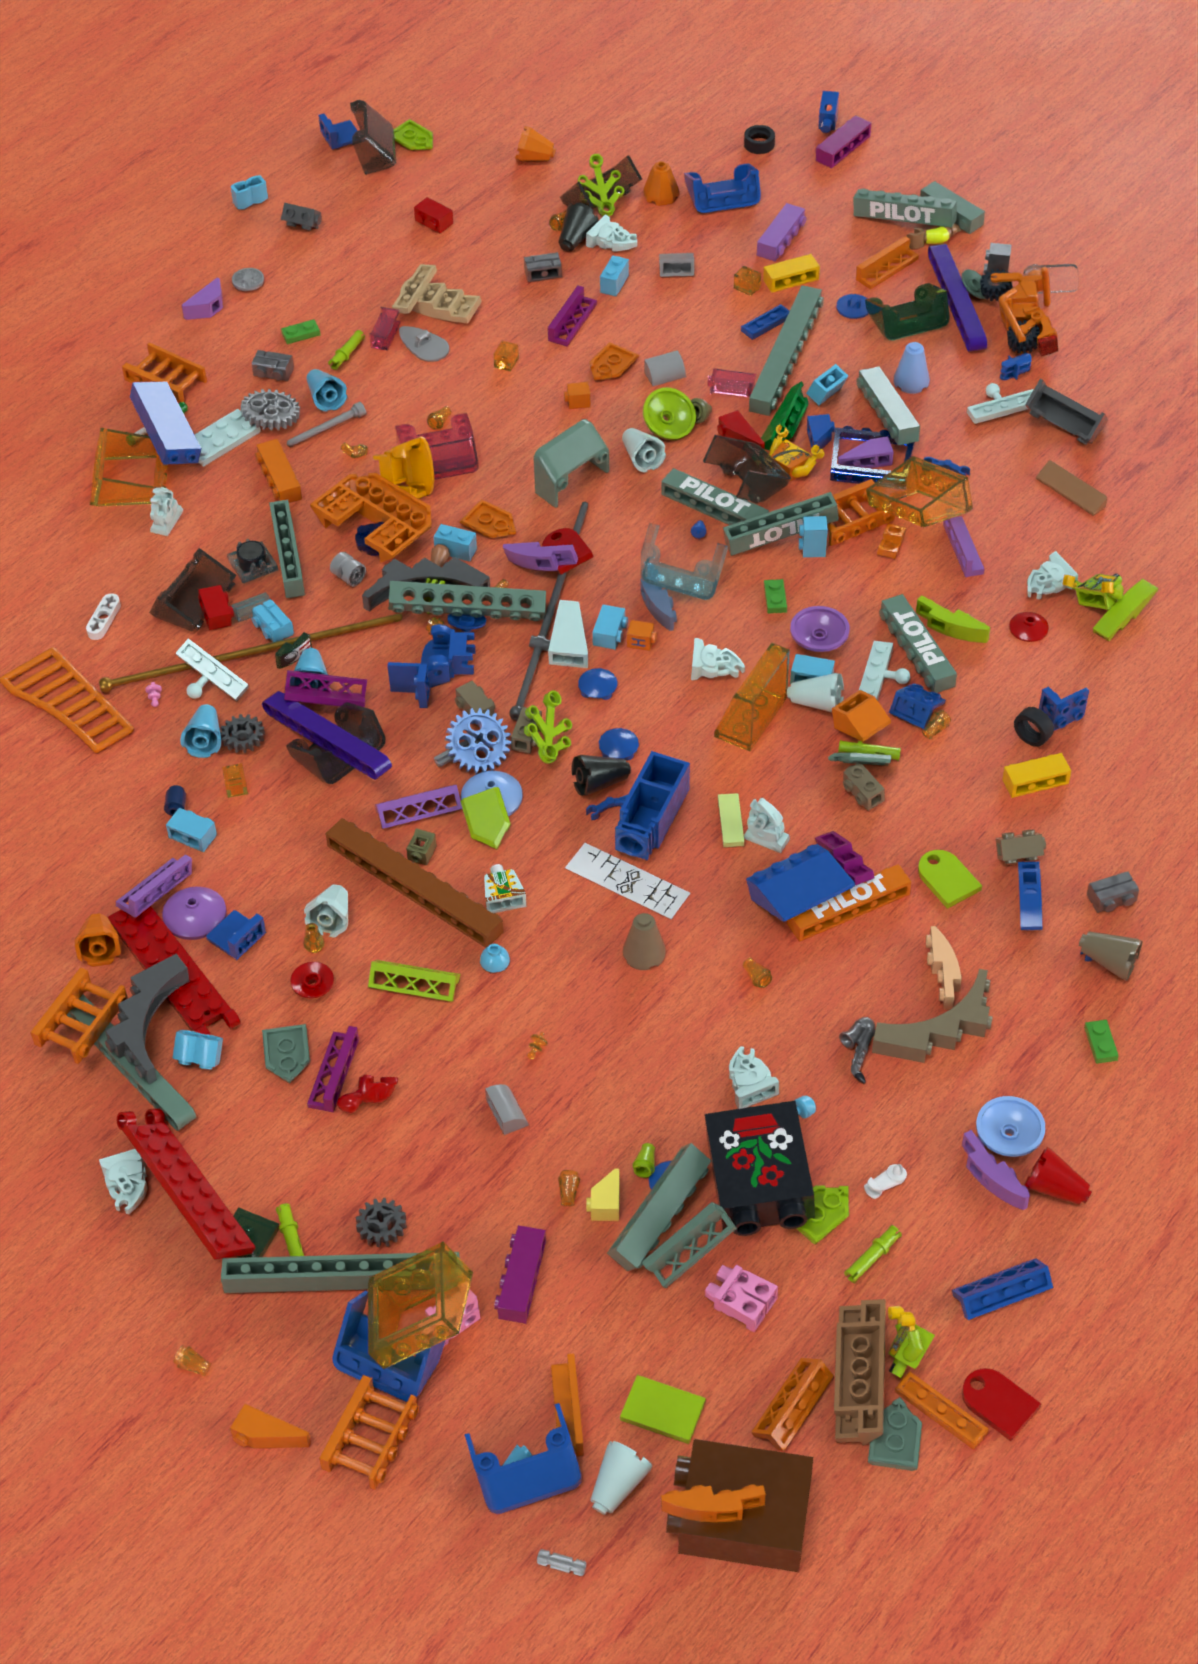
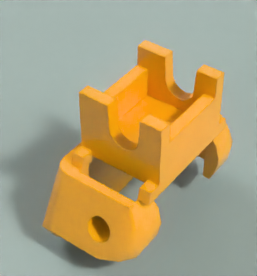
[373,436,434,499]

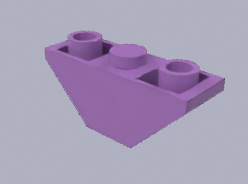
[182,278,223,320]

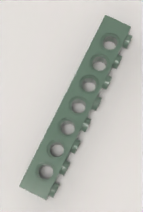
[388,581,546,621]

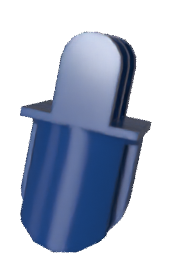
[1000,353,1032,380]

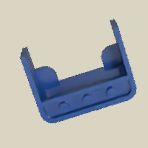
[332,1291,449,1402]
[465,1403,582,1514]

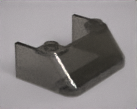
[560,155,642,209]
[703,435,791,504]

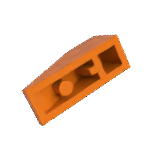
[230,1404,311,1449]

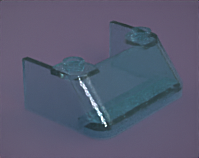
[640,523,729,600]

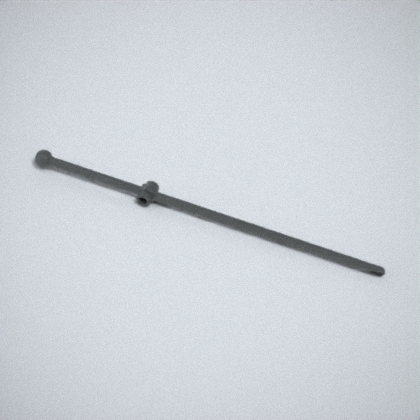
[509,502,588,721]

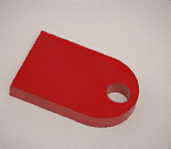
[542,528,594,575]
[962,1368,1041,1441]

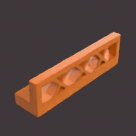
[856,236,919,290]
[551,1353,584,1457]
[751,1358,834,1451]

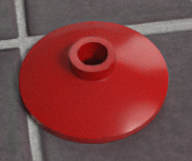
[1009,612,1049,642]
[290,962,334,999]

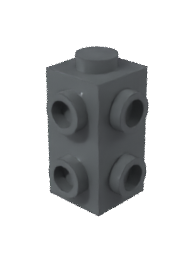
[281,203,322,231]

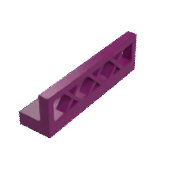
[548,285,597,346]
[284,670,367,709]
[307,1026,359,1113]

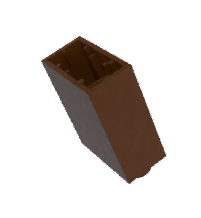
[666,1439,814,1573]

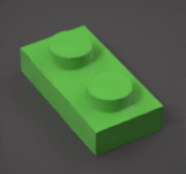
[281,319,320,345]
[764,579,787,614]
[1084,1020,1119,1064]

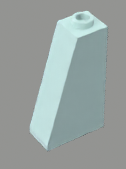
[548,600,588,668]

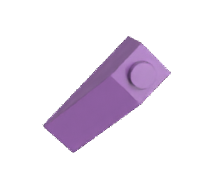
[837,437,894,473]

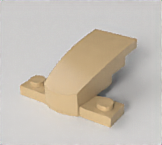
[392,264,482,323]

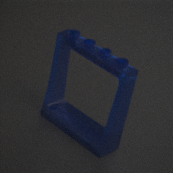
[830,426,915,489]

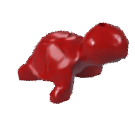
[337,1075,398,1113]

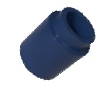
[164,785,186,816]

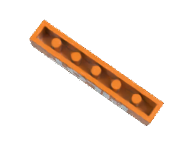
[787,864,912,942]

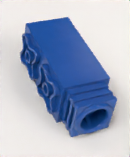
[615,751,690,860]

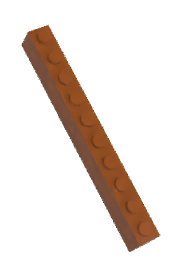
[326,818,503,948]

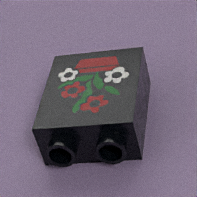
[704,1101,815,1236]

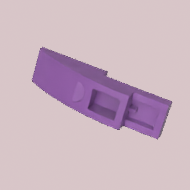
[503,542,578,571]
[962,1130,1030,1210]

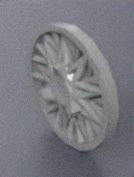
[232,268,264,291]

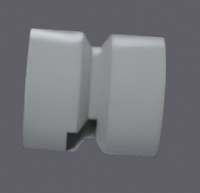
[330,552,366,586]

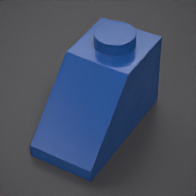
[807,414,835,453]

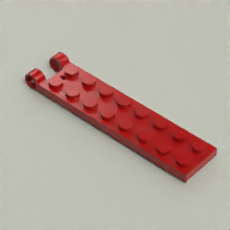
[107,906,241,1035]
[116,1108,255,1260]

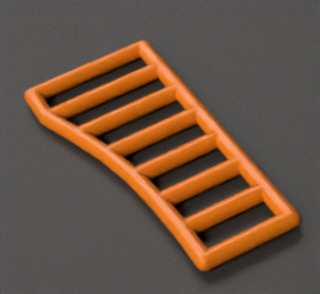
[0,647,134,753]

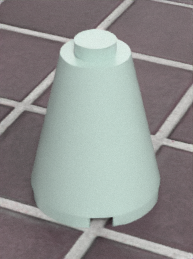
[622,428,666,472]
[787,673,844,712]
[591,1441,653,1515]

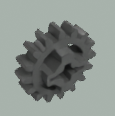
[220,714,265,753]
[356,1198,407,1247]

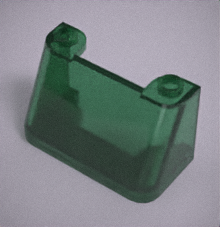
[865,283,950,340]

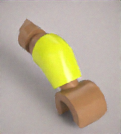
[907,223,961,249]

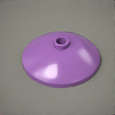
[790,606,850,652]
[162,887,227,940]

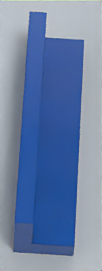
[952,1258,1053,1320]

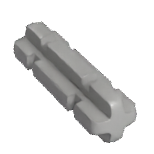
[537,1549,586,1576]

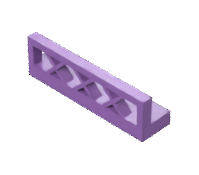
[943,507,984,577]
[375,785,462,829]
[116,854,192,917]

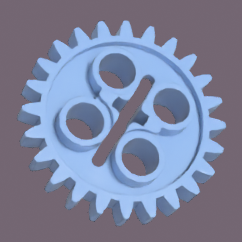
[445,708,511,774]

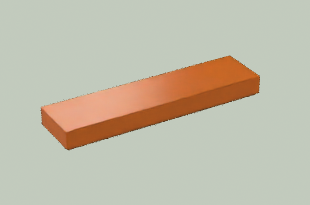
[894,1371,989,1450]

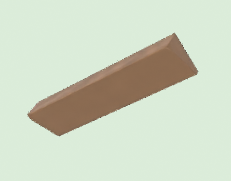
[1036,460,1107,516]

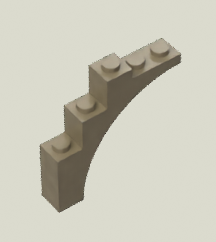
[872,969,993,1063]

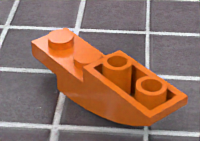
[661,1485,766,1522]

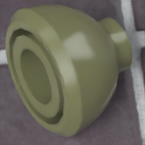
[691,398,712,424]

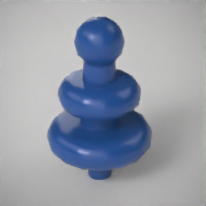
[691,520,707,538]

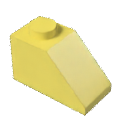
[586,1169,620,1221]

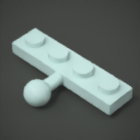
[967,383,1034,424]
[176,638,249,702]
[859,641,910,701]

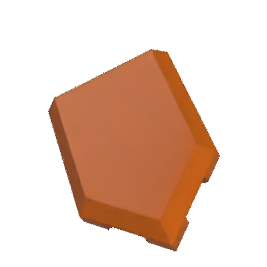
[589,342,639,380]
[459,499,516,538]

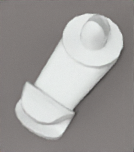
[864,1164,907,1199]

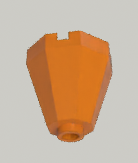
[515,126,556,161]
[643,161,679,206]
[75,913,121,967]

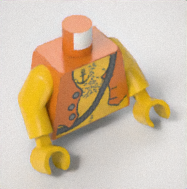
[768,425,824,481]

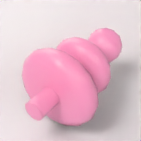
[145,682,162,707]

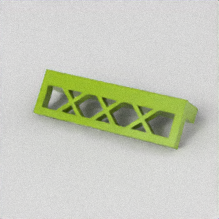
[368,960,460,1001]

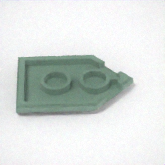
[828,753,891,766]
[262,1024,310,1083]
[868,1397,922,1471]

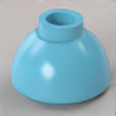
[480,944,510,973]

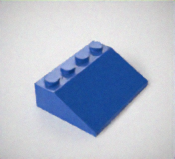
[746,844,855,922]

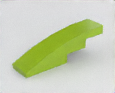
[1093,579,1159,641]

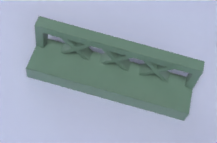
[642,1202,737,1288]

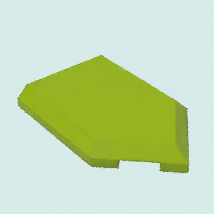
[386,119,433,150]
[460,787,511,850]
[796,1185,849,1244]

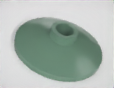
[962,269,985,299]

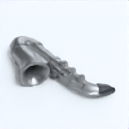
[839,1017,876,1084]

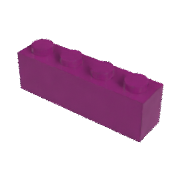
[815,115,871,168]
[494,1225,546,1324]

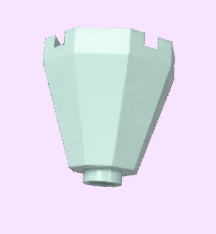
[304,884,348,937]

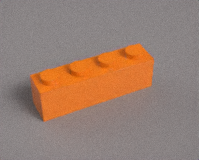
[255,439,302,503]

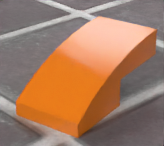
[877,523,906,559]

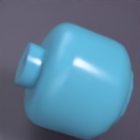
[794,1095,816,1118]

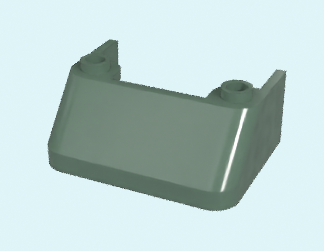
[534,419,609,508]

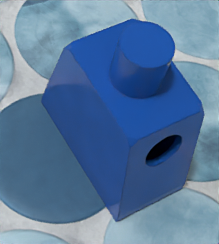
[819,91,839,133]

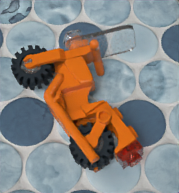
[980,264,1079,357]

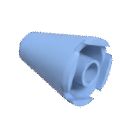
[893,342,930,394]

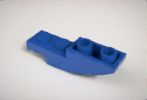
[1018,862,1043,930]

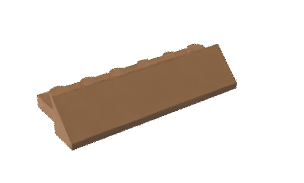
[834,1299,886,1446]

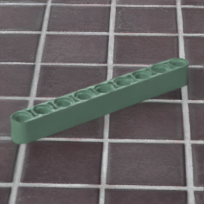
[67,994,197,1131]

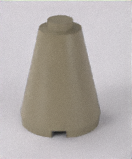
[623,913,666,970]
[1079,931,1143,980]

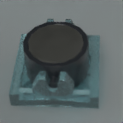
[227,539,278,583]

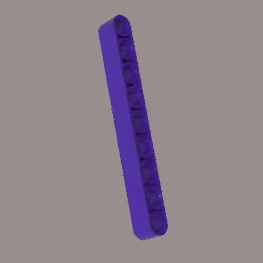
[928,244,987,351]
[262,691,392,780]

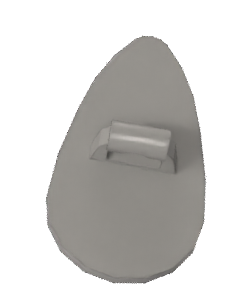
[399,326,450,362]

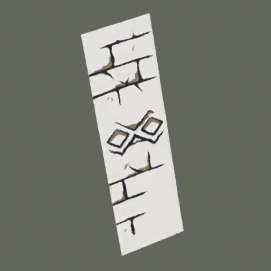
[565,843,690,919]

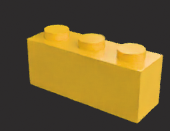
[763,254,820,293]
[1002,753,1071,798]

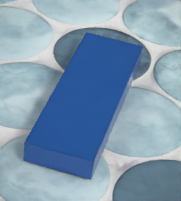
[741,304,790,340]

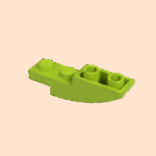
[916,596,990,643]

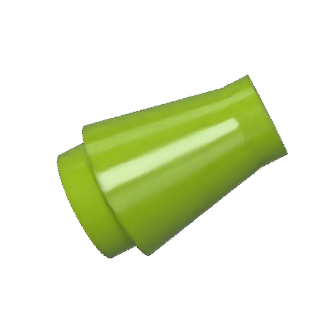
[632,1143,655,1178]

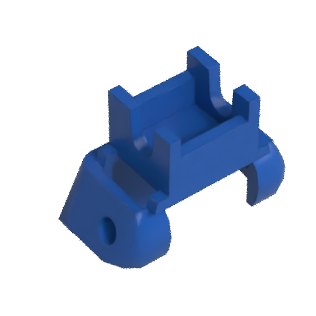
[421,624,476,688]

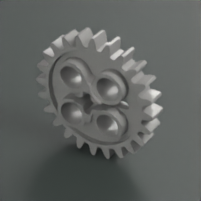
[241,389,300,430]

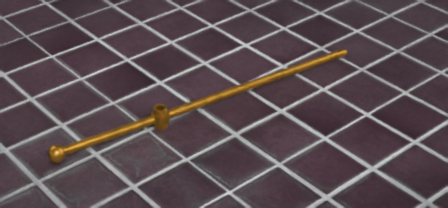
[99,614,402,693]

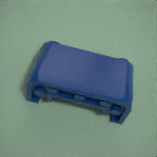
[684,163,761,213]

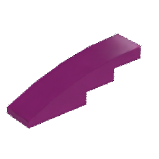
[815,831,875,885]

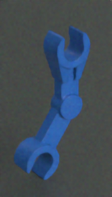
[923,457,970,480]
[586,795,628,820]

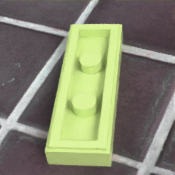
[718,793,744,847]

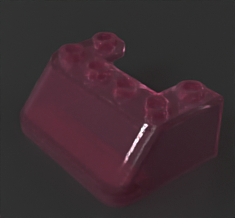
[395,413,479,480]

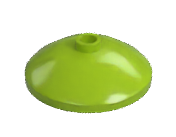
[643,387,696,440]

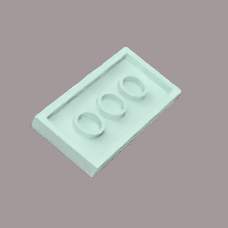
[194,409,261,467]

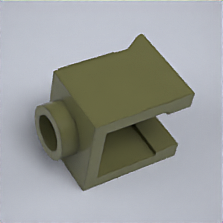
[406,828,437,865]

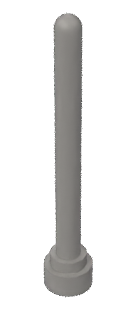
[287,402,366,447]

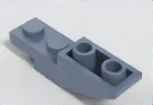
[640,563,677,631]

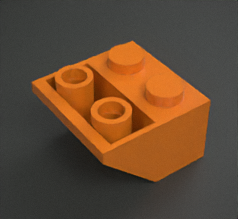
[832,690,891,742]

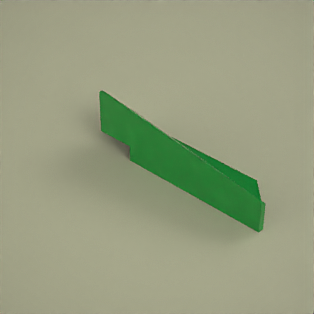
[761,381,809,451]

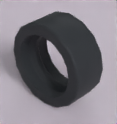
[744,125,775,154]
[1014,707,1054,747]

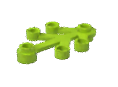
[577,154,624,217]
[524,690,572,764]

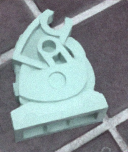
[586,215,638,251]
[150,487,183,536]
[1027,551,1078,599]
[691,638,745,680]
[744,798,790,853]
[729,1046,779,1109]
[99,1149,148,1214]

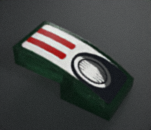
[275,632,312,669]

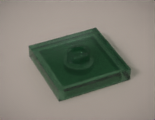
[233,1207,279,1258]

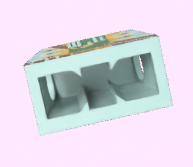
[484,864,527,913]

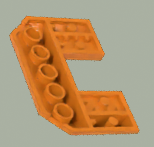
[310,473,432,563]

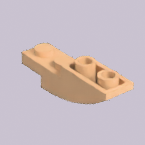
[926,926,962,1010]

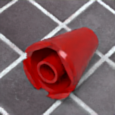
[1024,1147,1092,1205]

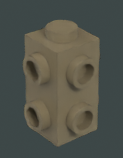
[455,680,496,727]
[511,707,545,754]
[843,762,885,811]
[996,830,1046,864]

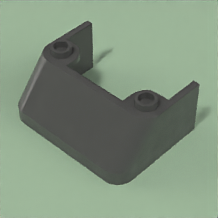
[1025,379,1108,445]

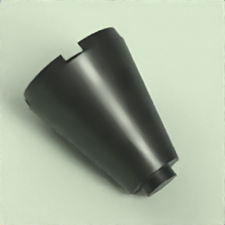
[559,203,599,251]
[571,755,631,796]

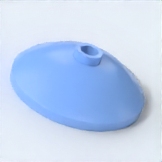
[461,771,523,816]
[976,1096,1045,1157]

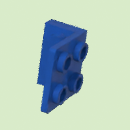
[318,113,362,149]
[387,662,430,708]
[889,683,946,729]
[1039,686,1089,731]
[206,910,266,960]

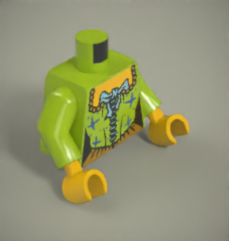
[1062,573,1124,610]
[888,1306,935,1378]

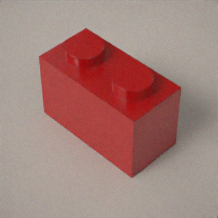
[414,197,454,234]
[198,585,234,631]

